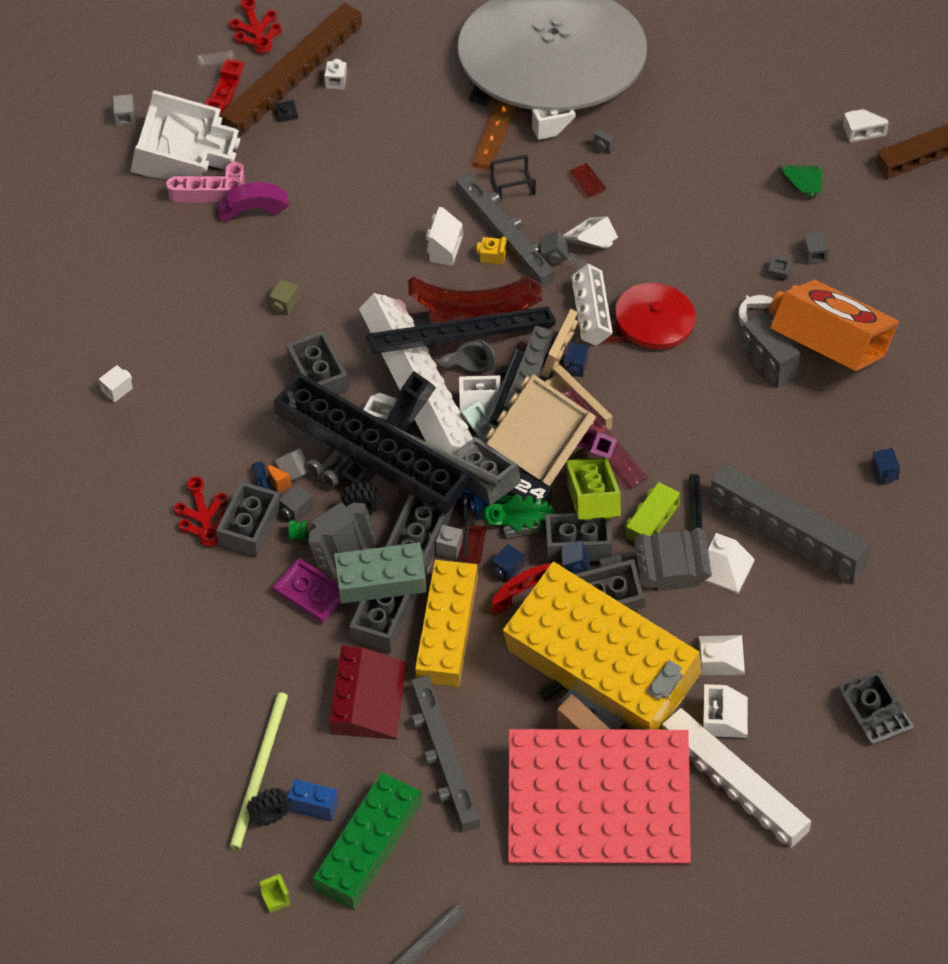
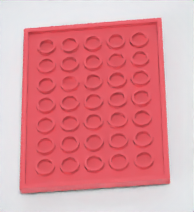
[509,729,691,864]

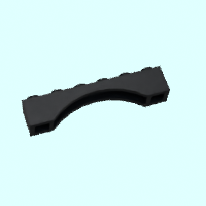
[341,371,437,485]

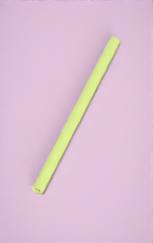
[229,692,288,850]

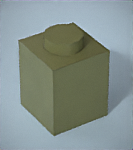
[269,279,300,315]

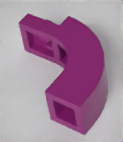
[218,182,289,223]
[577,427,617,459]

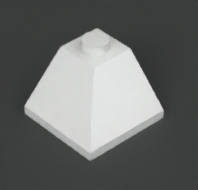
[563,217,618,249]
[704,533,755,594]
[698,635,745,676]

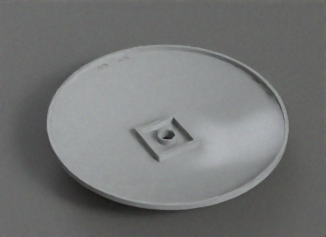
[458,0,647,111]

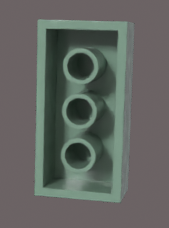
[335,543,427,603]

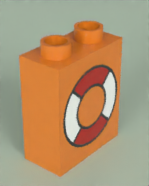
[769,279,899,371]

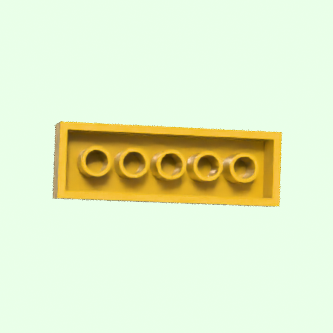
[415,560,478,687]

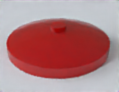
[615,283,696,349]

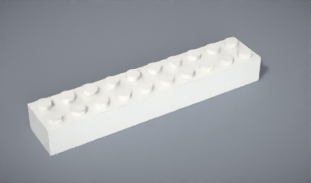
[359,293,473,454]

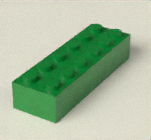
[313,772,422,910]

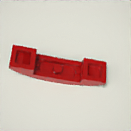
[204,58,244,117]
[492,562,564,616]

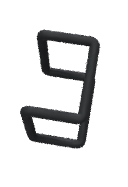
[490,154,536,201]

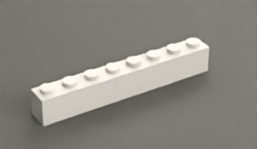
[662,708,811,848]

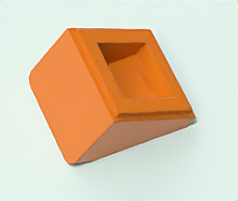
[267,465,292,492]

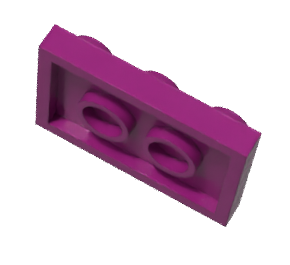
[272,558,341,623]

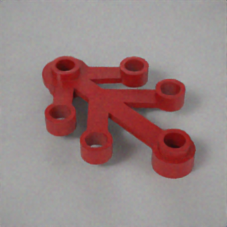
[230,0,282,54]
[174,476,228,547]

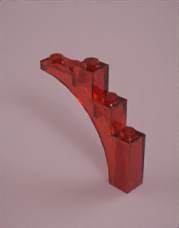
[408,276,542,323]

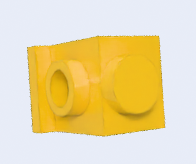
[477,237,507,265]

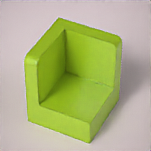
[259,874,290,913]

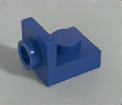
[460,488,485,520]

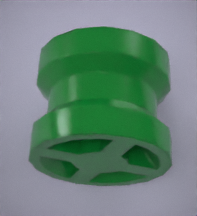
[289,520,308,541]

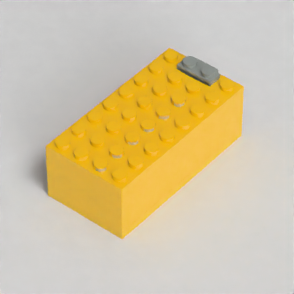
[503,562,701,730]

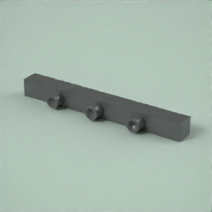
[456,173,555,288]
[412,676,480,833]

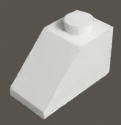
[532,109,575,139]
[843,109,889,143]

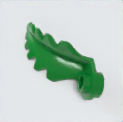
[482,495,556,532]

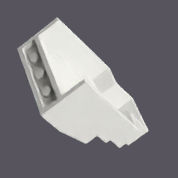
[131,90,240,180]

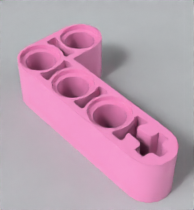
[166,162,245,203]

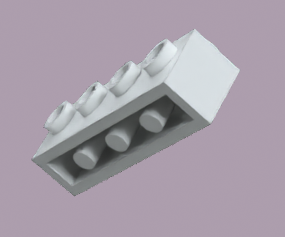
[571,264,613,346]

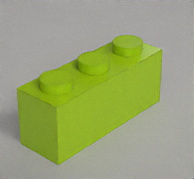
[625,482,680,543]

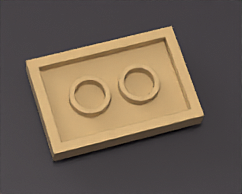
[540,309,578,379]

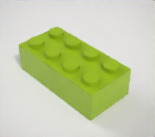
[566,457,621,521]

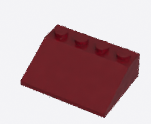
[329,646,407,740]

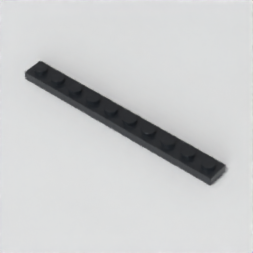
[366,306,556,354]

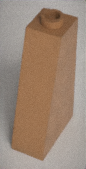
[557,694,611,730]

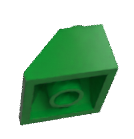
[781,165,822,196]

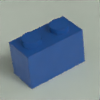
[288,779,339,821]

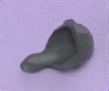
[437,338,496,373]

